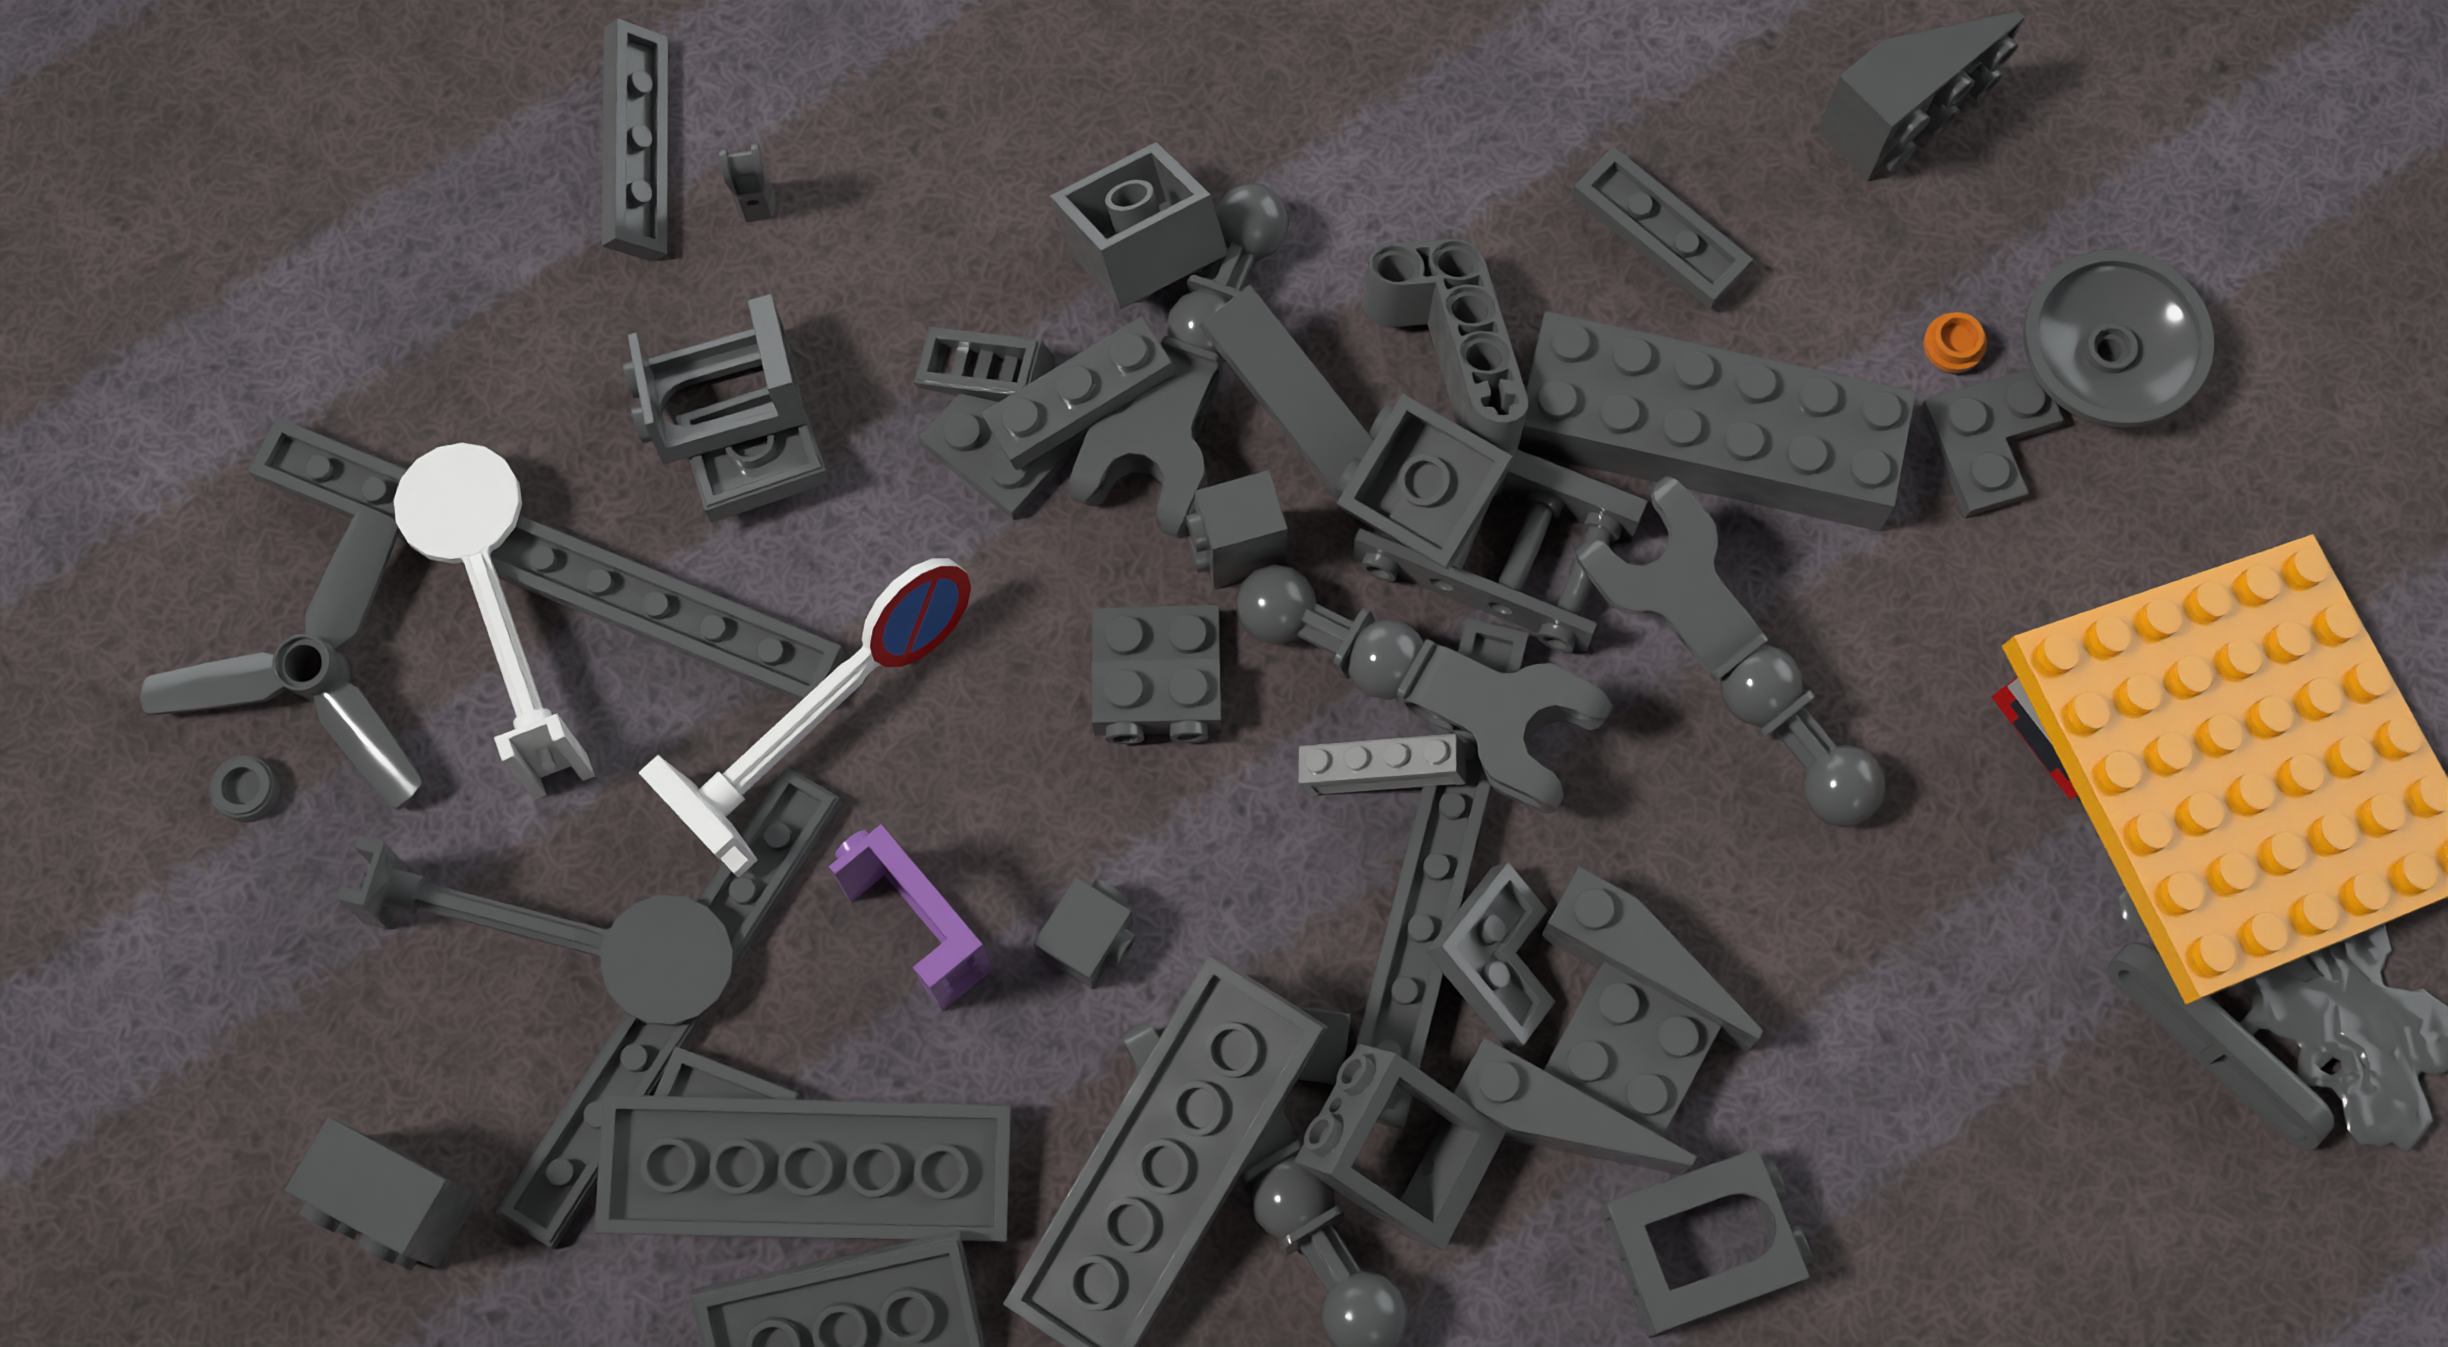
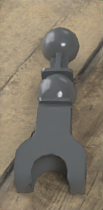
[1070,183,1290,538]
[1574,476,1886,827]
[1236,564,1613,814]
[1123,1023,1408,1347]

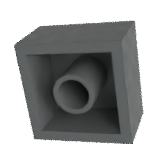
[1050,142,1228,309]
[284,1116,479,1271]

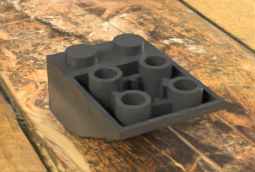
[1818,11,2025,181]

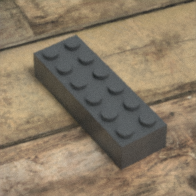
[1518,311,1916,531]

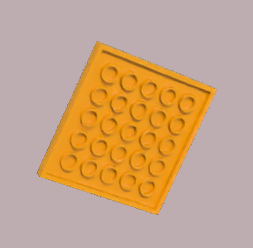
[2002,534,2448,1005]

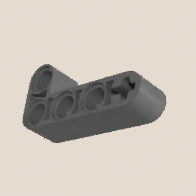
[1362,239,1528,456]

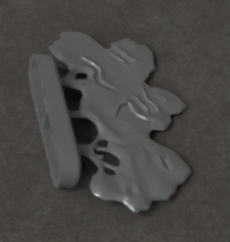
[2107,890,2448,1152]

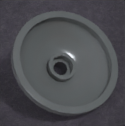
[2023,250,2214,428]

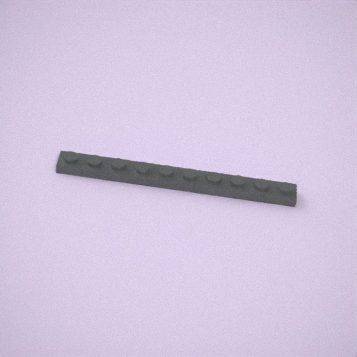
[248,417,844,702]

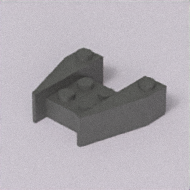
[1453,867,1763,1175]

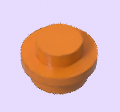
[1923,312,1987,373]

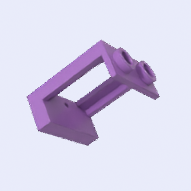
[829,824,993,1011]

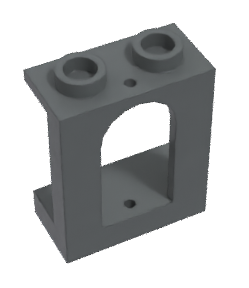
[623,294,808,465]
[1599,1148,1812,1338]

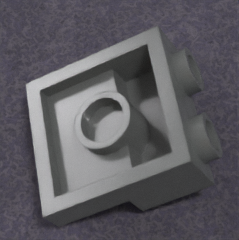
[1336,393,1515,571]
[1091,605,1221,744]

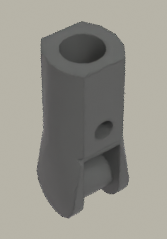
[719,142,777,222]

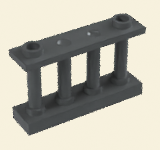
[1353,449,1648,652]

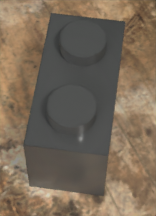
[1186,470,1287,590]

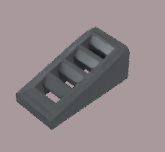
[914,327,1055,402]

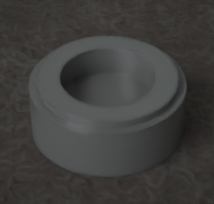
[209,755,280,822]

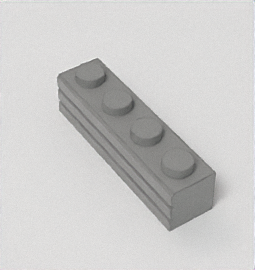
[1298,733,1466,796]

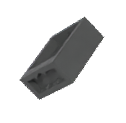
[1294,1043,1507,1251]

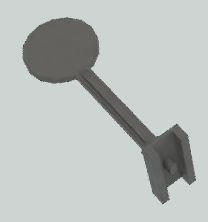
[337,835,734,1026]

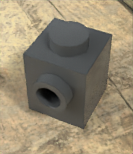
[1033,877,1137,989]

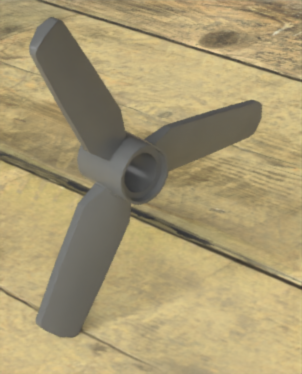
[140,507,424,810]

